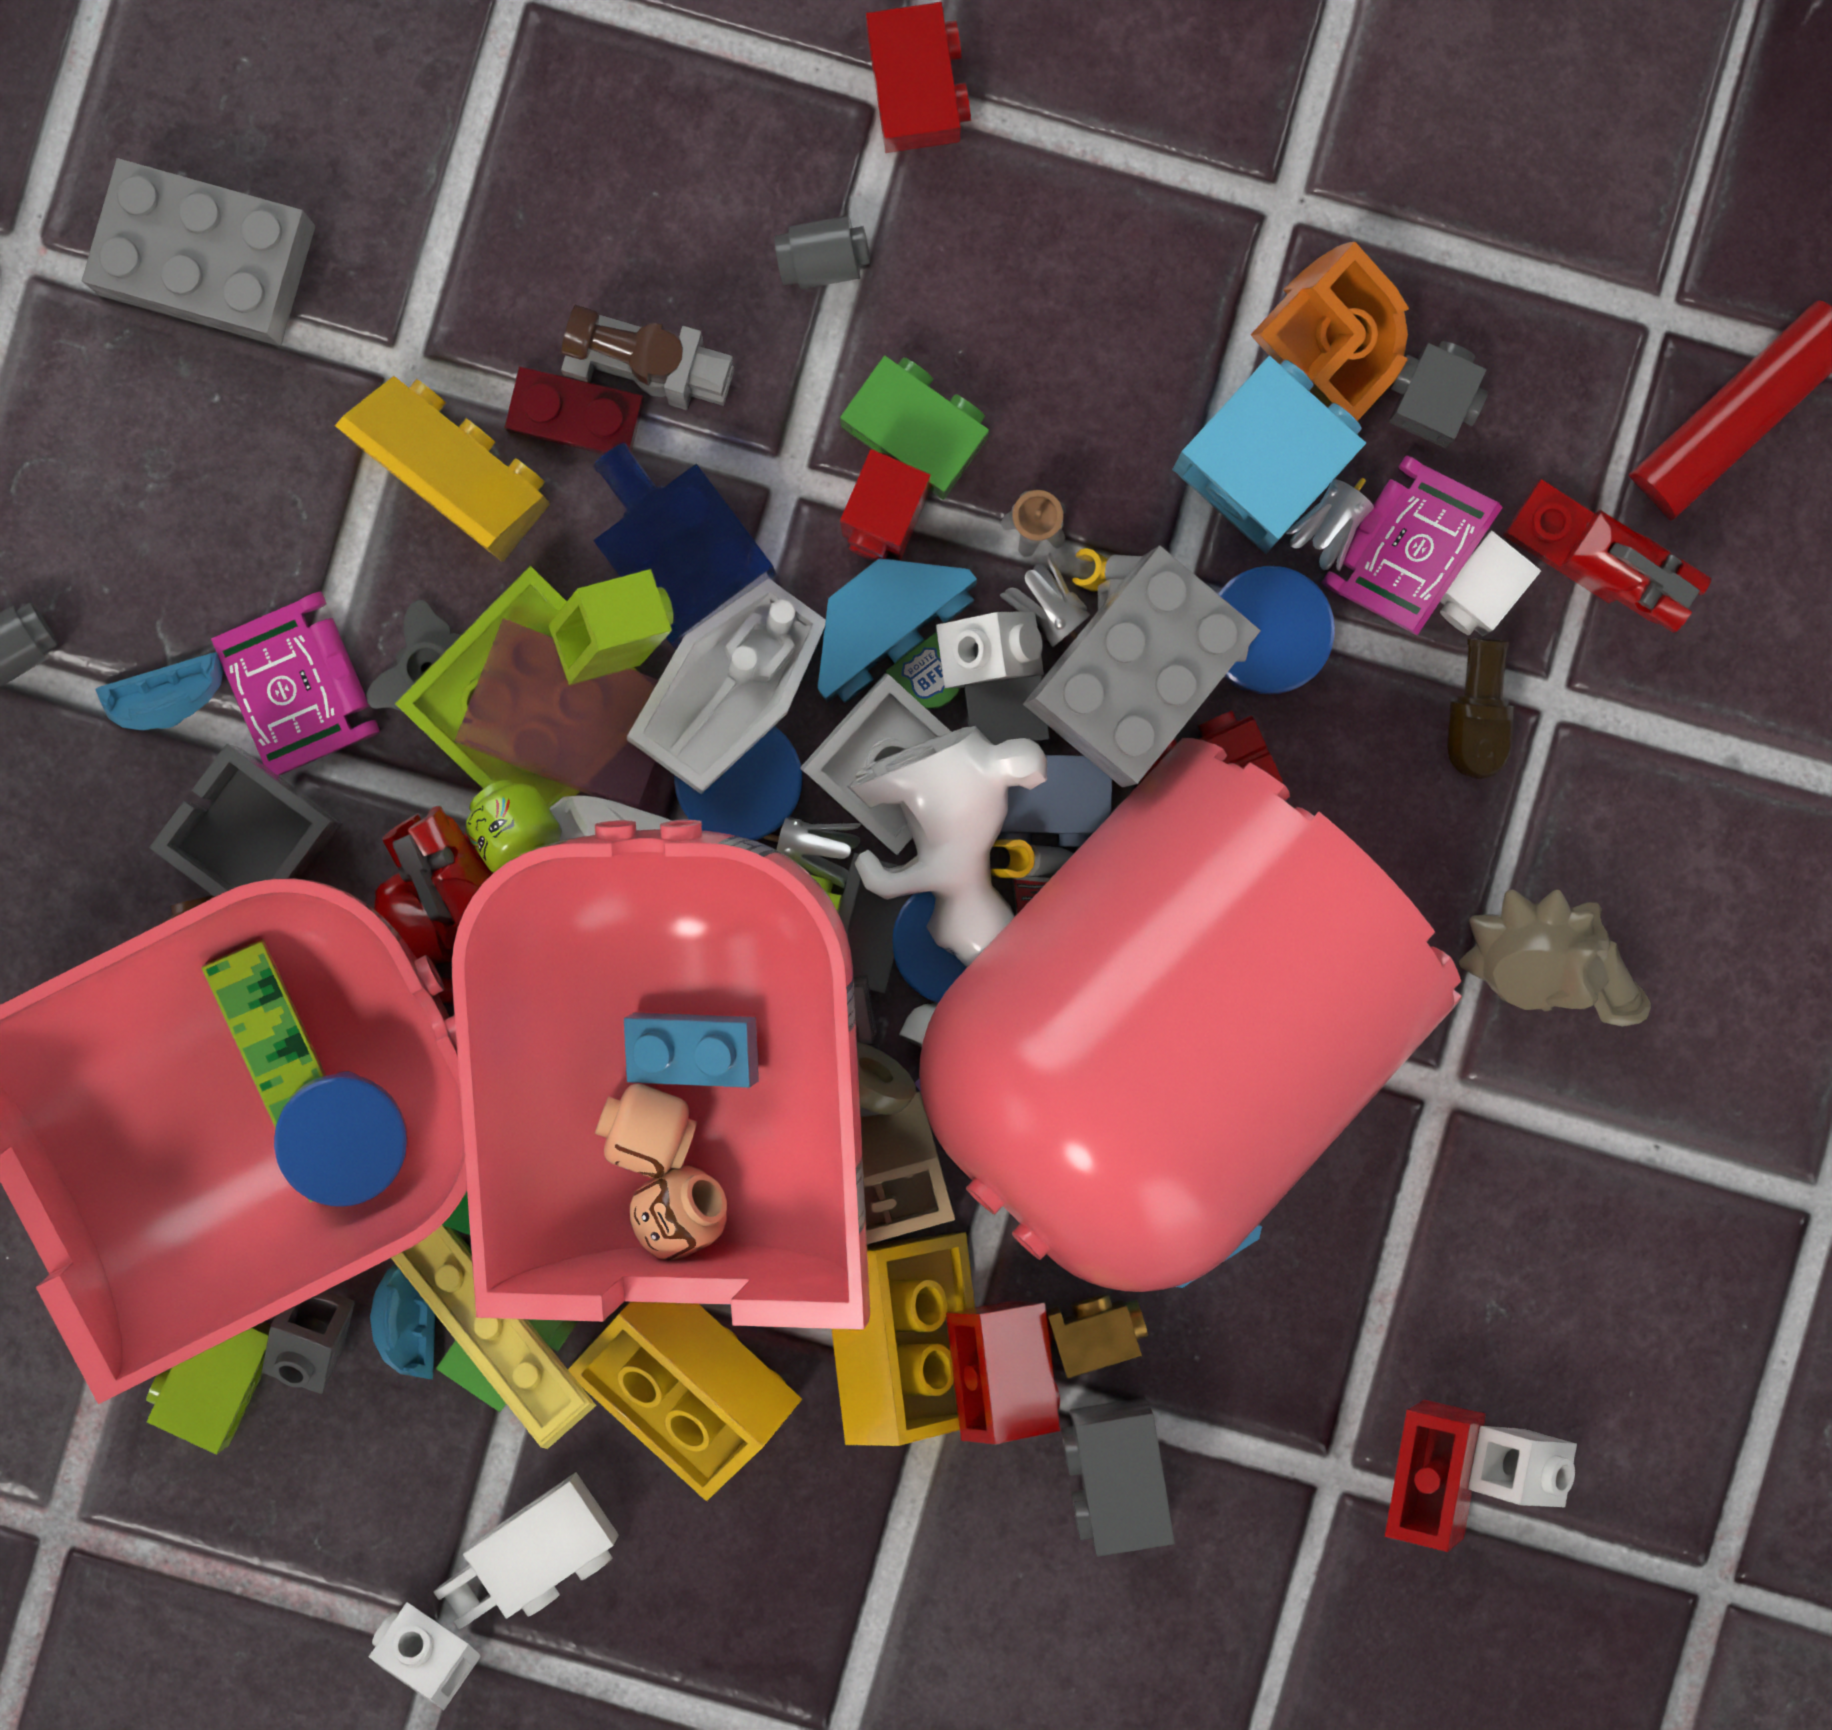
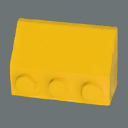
[335,376,550,562]
[831,1232,975,1446]
[568,1302,802,1501]

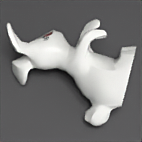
[846,726,1048,967]

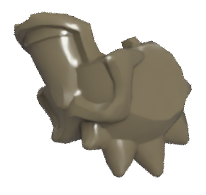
[1459,889,1651,1027]

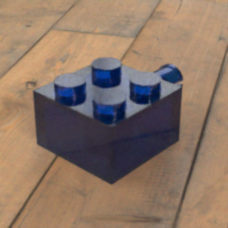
[593,442,777,650]

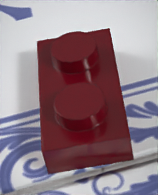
[504,366,645,461]

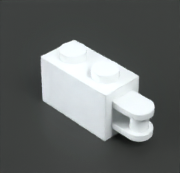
[433,1472,619,1629]

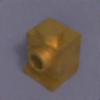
[1046,1294,1148,1378]

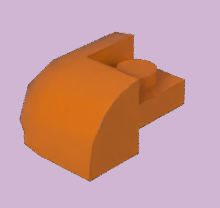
[1250,242,1409,421]

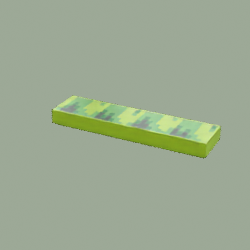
[202,939,326,1202]

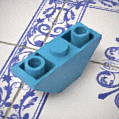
[818,559,977,703]

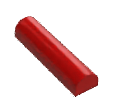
[1628,300,1832,521]

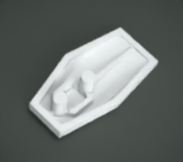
[627,578,826,794]

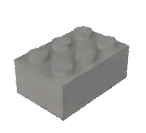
[81,158,315,347]
[1023,546,1261,787]

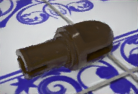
[1447,638,1515,779]

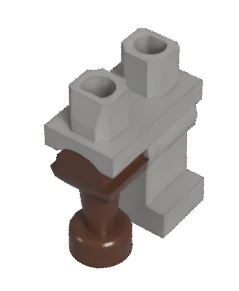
[561,304,734,410]

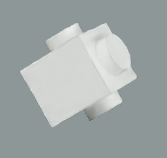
[936,612,1044,688]
[1468,1426,1577,1507]
[369,1602,481,1711]

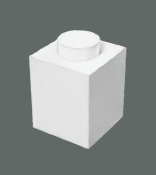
[1440,530,1541,636]

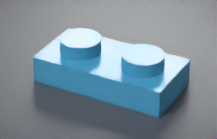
[624,1012,759,1088]

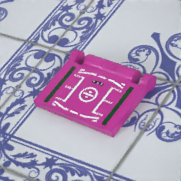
[1321,456,1503,635]
[211,592,381,776]

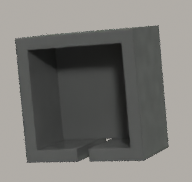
[149,744,343,897]
[1061,1397,1175,1557]

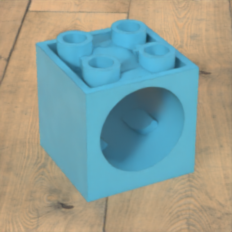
[1172,355,1366,554]

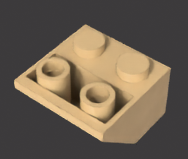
[861,1091,955,1244]

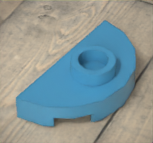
[95,652,224,730]
[370,1264,435,1380]

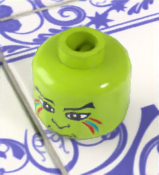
[465,780,562,873]

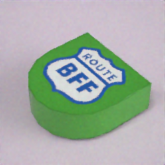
[886,633,960,710]

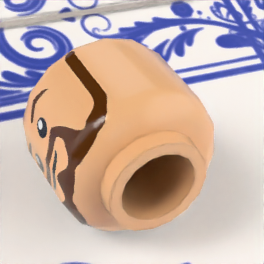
[595,1084,697,1179]
[630,1165,727,1261]

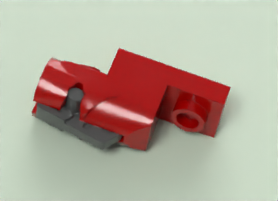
[1503,479,1712,633]
[382,806,493,950]

